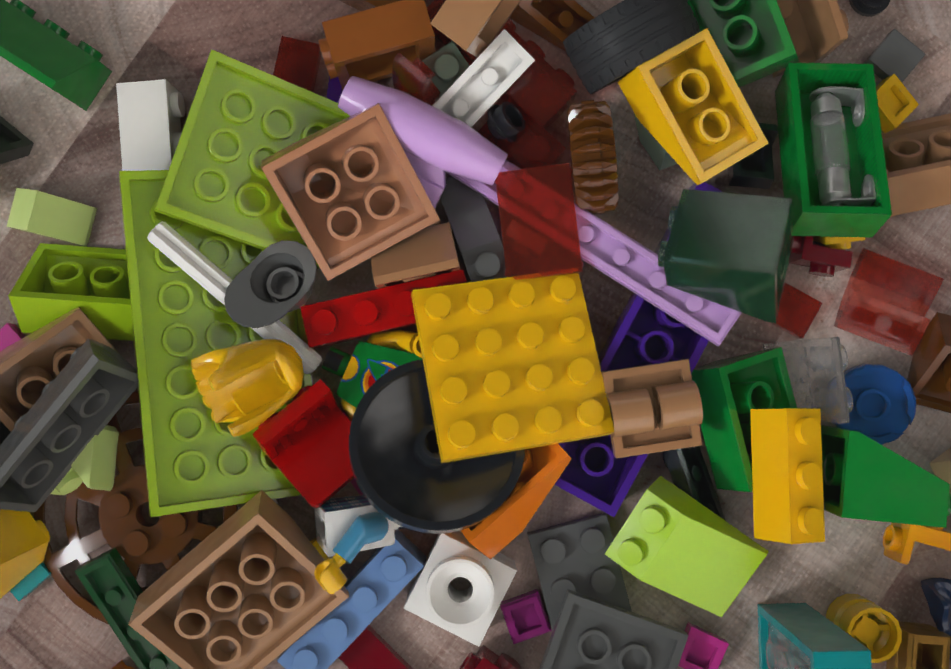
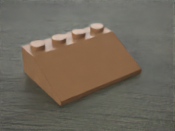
[128,490,349,669]

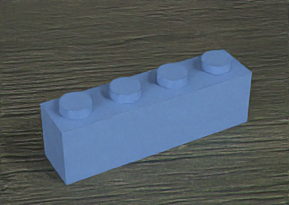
[277,529,427,669]

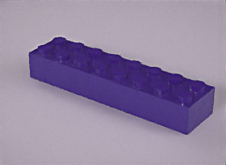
[554,182,774,517]

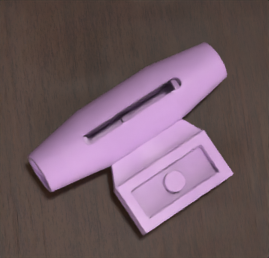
[338,76,508,209]

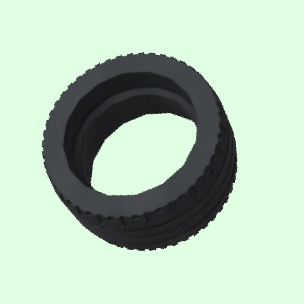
[563,0,701,95]

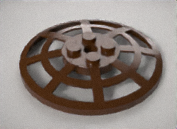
[34,391,279,624]

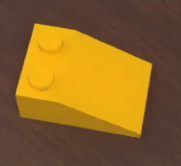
[618,28,769,185]

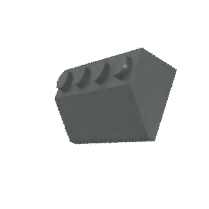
[0,338,138,512]

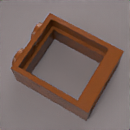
[318,0,435,90]

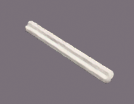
[147,221,322,374]

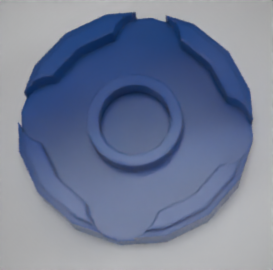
[828,364,916,445]

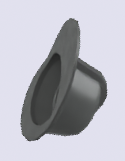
[224,241,317,328]

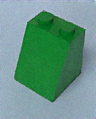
[821,425,951,528]

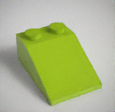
[605,476,769,617]

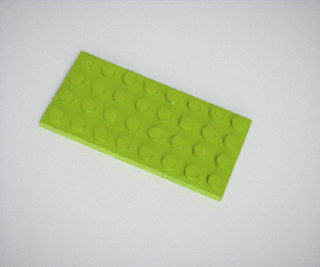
[119,170,312,517]

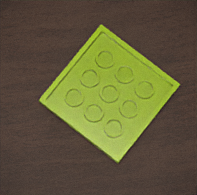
[154,49,350,269]

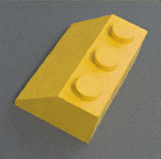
[750,408,825,544]

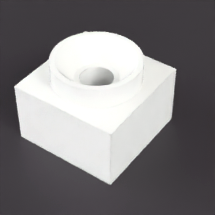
[404,531,517,647]

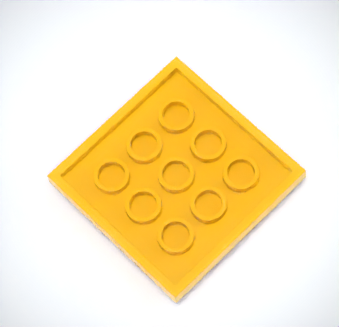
[411,268,614,463]

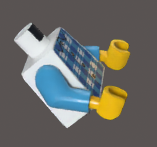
[310,495,405,594]

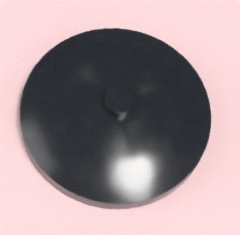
[349,359,525,534]

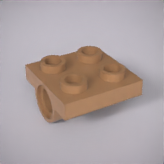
[601,359,703,459]

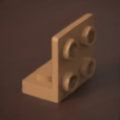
[772,0,849,78]

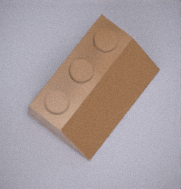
[881,113,951,217]

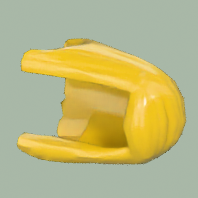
[191,339,304,437]

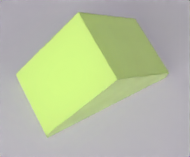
[7,188,97,246]

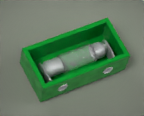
[775,62,892,238]

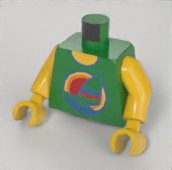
[322,329,422,422]

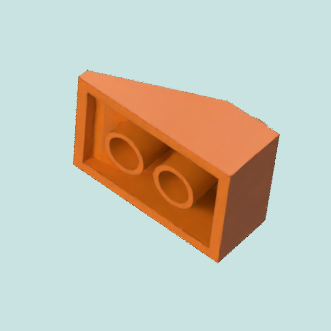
[460,444,571,559]

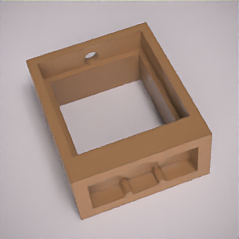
[430,0,522,58]

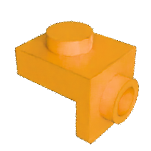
[883,522,951,565]

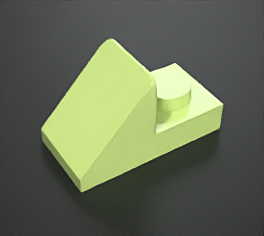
[51,425,119,496]

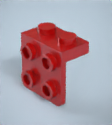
[253,379,354,508]

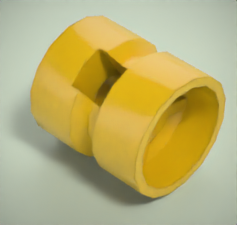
[826,594,902,663]

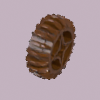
[567,100,619,215]

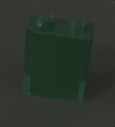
[658,189,792,323]

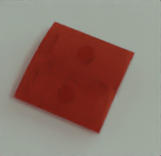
[834,248,944,356]

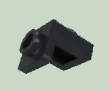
[728,122,778,189]

